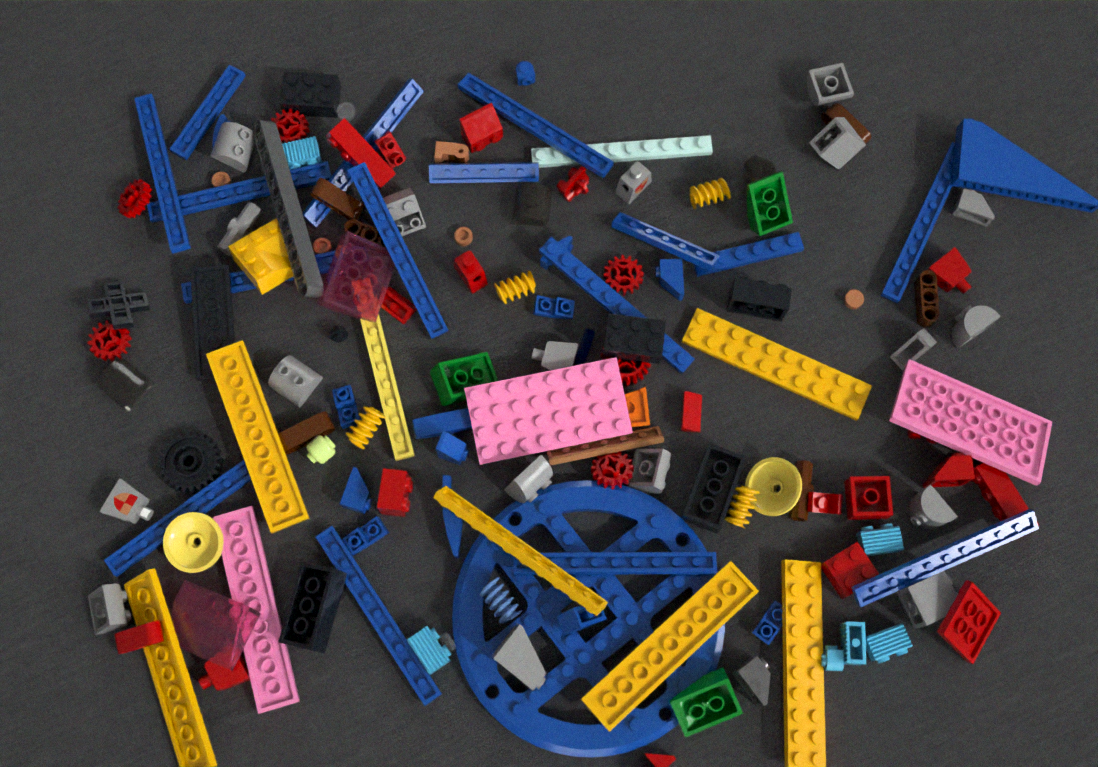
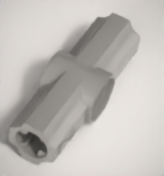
[217,202,262,256]

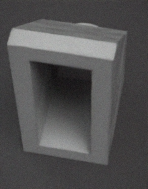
[952,188,995,227]
[890,329,937,371]

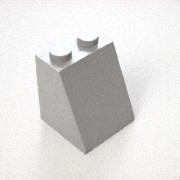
[896,571,958,629]
[491,623,546,690]

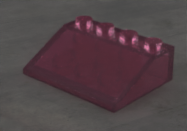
[317,231,395,323]
[171,580,261,671]

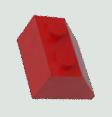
[459,103,503,153]
[923,453,975,488]

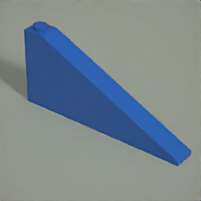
[951,118,1098,213]

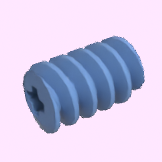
[480,577,522,624]

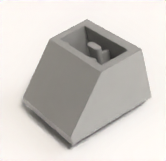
[809,117,866,169]
[383,188,426,236]

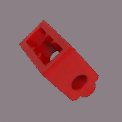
[928,247,972,294]
[453,250,488,294]
[198,643,250,691]

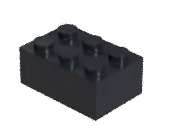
[280,72,341,118]
[726,277,792,322]
[603,313,666,364]

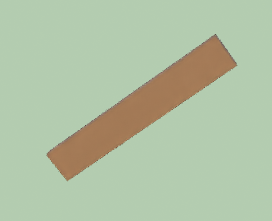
[546,426,664,466]

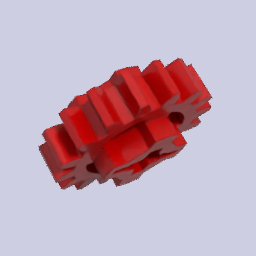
[271,109,309,144]
[118,179,152,219]
[603,255,644,296]
[87,320,132,362]
[591,451,634,490]

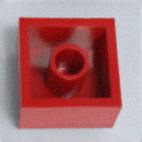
[377,468,413,517]
[844,476,893,520]
[821,541,879,599]

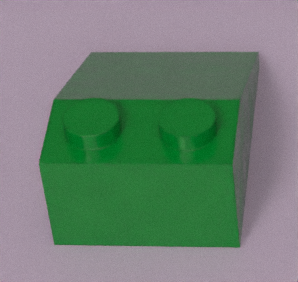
[747,171,793,236]
[430,352,498,406]
[669,667,743,737]

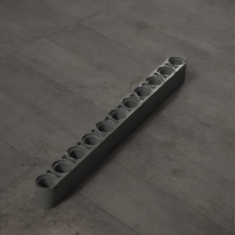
[252,119,324,298]

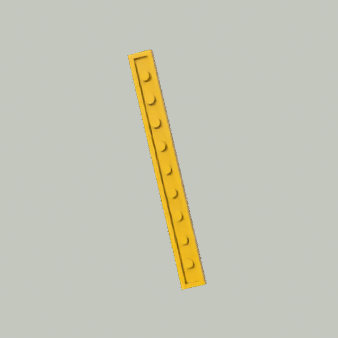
[433,486,608,616]

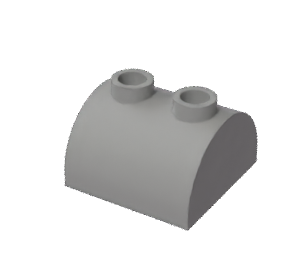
[807,63,854,106]
[211,122,256,173]
[951,305,1001,348]
[268,355,323,408]
[627,449,671,494]
[504,455,553,503]
[909,485,958,529]
[88,584,131,635]

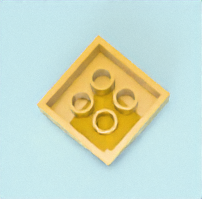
[228,218,293,295]

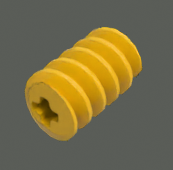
[689,178,731,209]
[494,270,536,304]
[345,406,386,449]
[724,485,760,529]

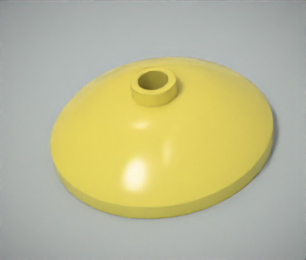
[745,457,802,516]
[163,512,224,573]

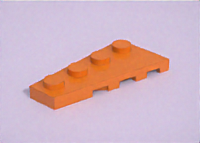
[625,387,650,427]

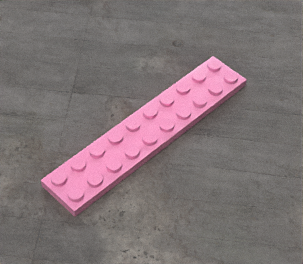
[213,506,300,714]

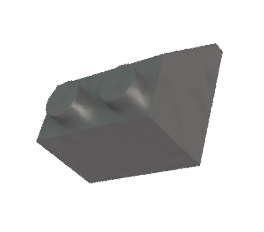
[732,656,771,707]

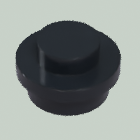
[329,326,348,342]

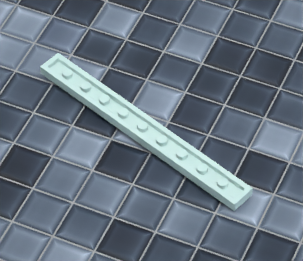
[531,135,713,168]

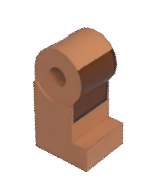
[434,141,469,164]

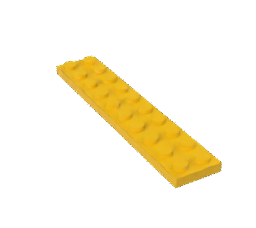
[681,308,872,421]
[206,340,310,533]
[781,560,826,767]
[581,561,759,732]
[124,569,217,767]

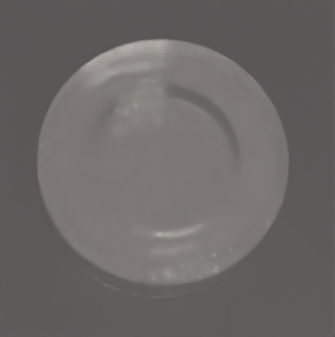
[337,102,356,121]
[439,632,456,652]

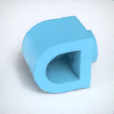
[821,646,844,671]

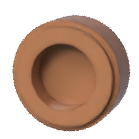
[211,171,231,188]
[454,227,473,246]
[313,238,332,255]
[844,290,864,309]

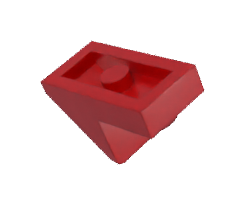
[807,492,843,514]
[643,753,676,767]

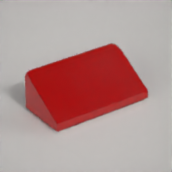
[376,286,417,324]
[681,391,702,433]

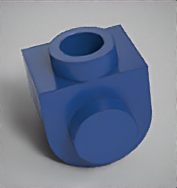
[516,61,535,86]

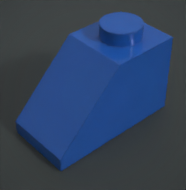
[655,259,684,301]
[436,431,469,465]
[340,467,373,514]
[557,605,607,635]

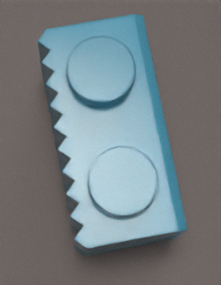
[282,136,322,170]
[856,523,904,556]
[839,621,866,665]
[866,623,913,664]
[407,626,451,675]

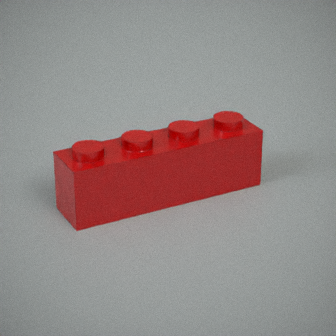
[326,118,396,189]
[973,463,1039,526]

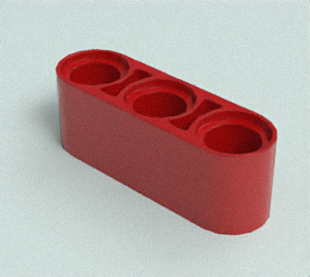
[114,621,164,654]

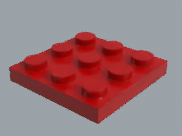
[937,580,1001,664]

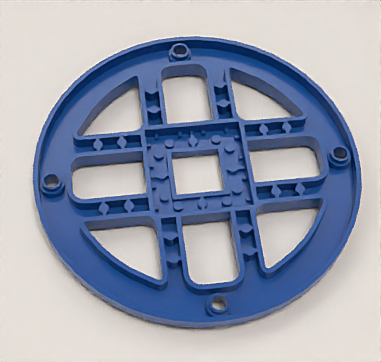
[452,480,725,757]

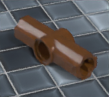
[789,460,814,522]

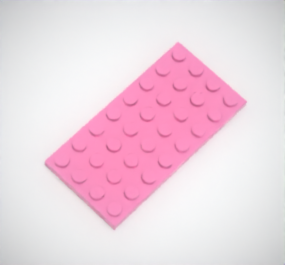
[464,357,633,465]
[889,359,1052,486]

